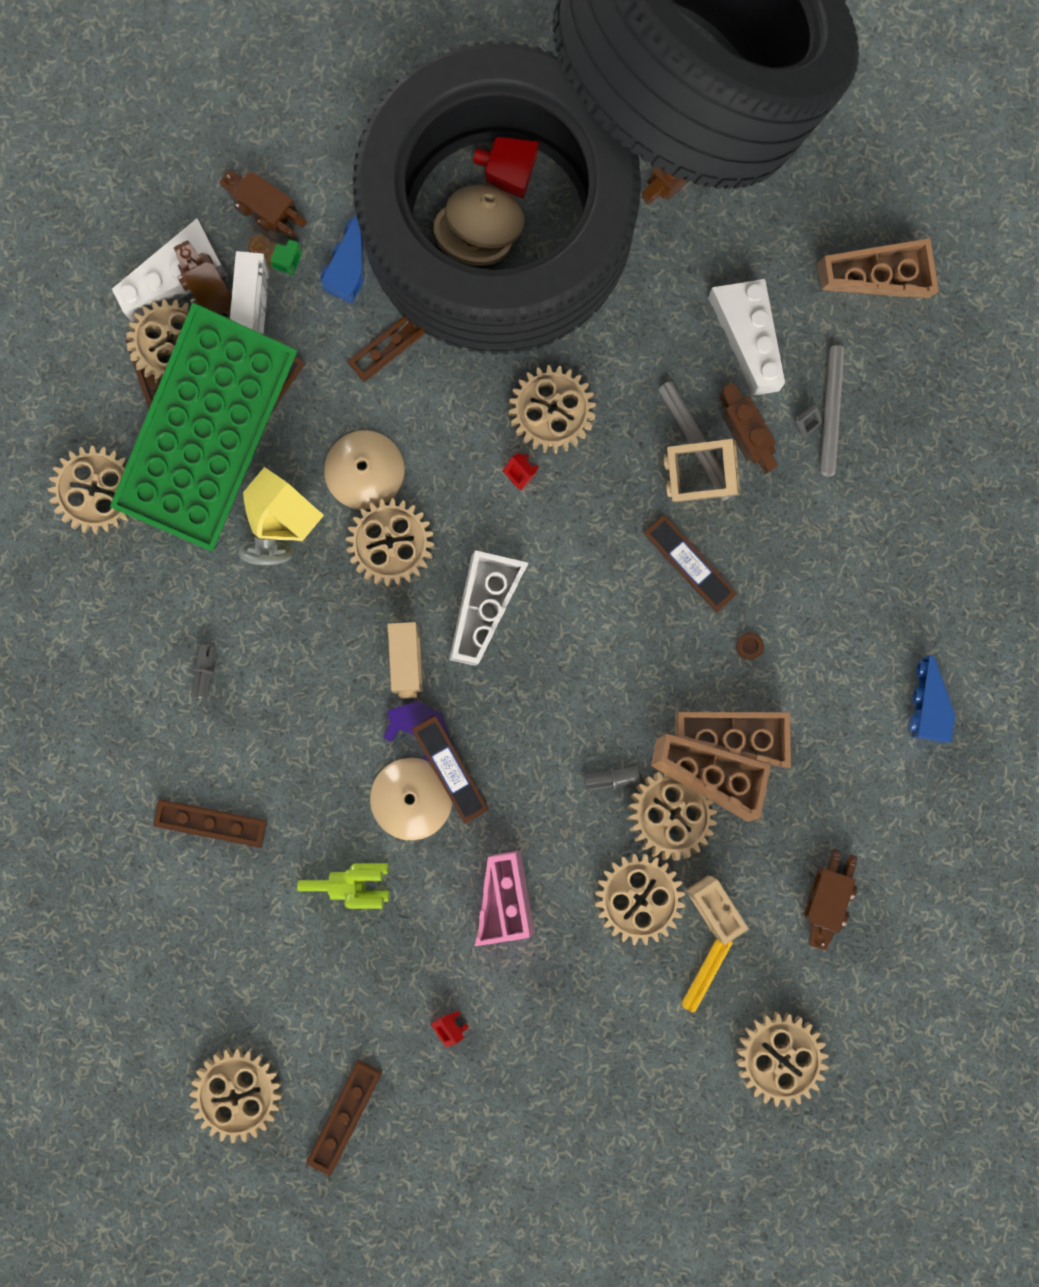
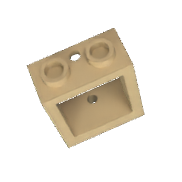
[664,439,741,502]
[388,622,423,699]
[685,875,749,945]

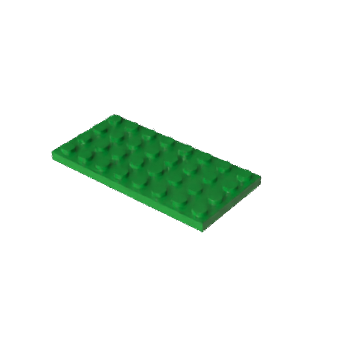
[110,302,298,552]

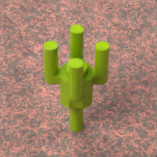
[297,863,390,909]

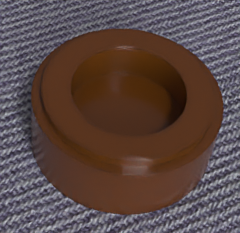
[736,633,764,660]

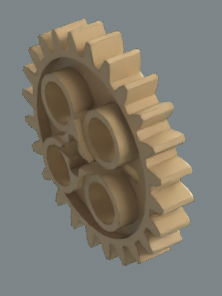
[126,299,189,383]
[509,365,596,454]
[48,446,129,535]
[346,498,435,587]
[627,772,717,861]
[595,854,685,945]
[736,1012,829,1107]
[189,1047,283,1143]

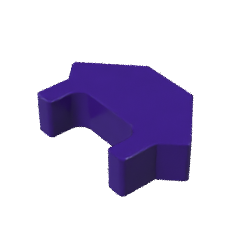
[384,701,452,761]

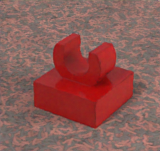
[502,452,539,491]
[430,1011,469,1048]

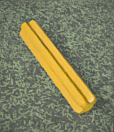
[682,939,732,1012]

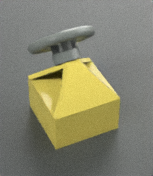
[238,467,324,565]

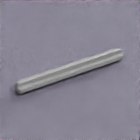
[820,345,845,477]
[659,381,733,501]

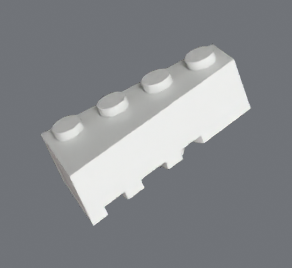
[112,219,227,322]
[708,279,785,395]
[449,550,528,666]

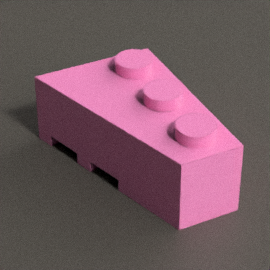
[475,850,535,946]

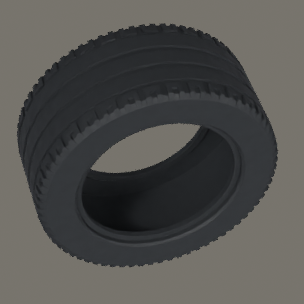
[552,0,859,189]
[353,41,641,354]

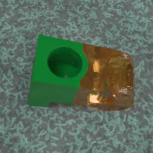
[247,235,303,275]

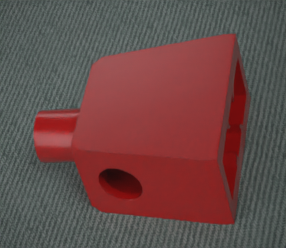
[473,137,539,199]

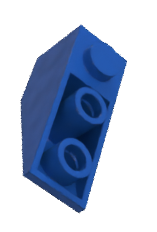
[320,214,364,304]
[908,655,955,743]

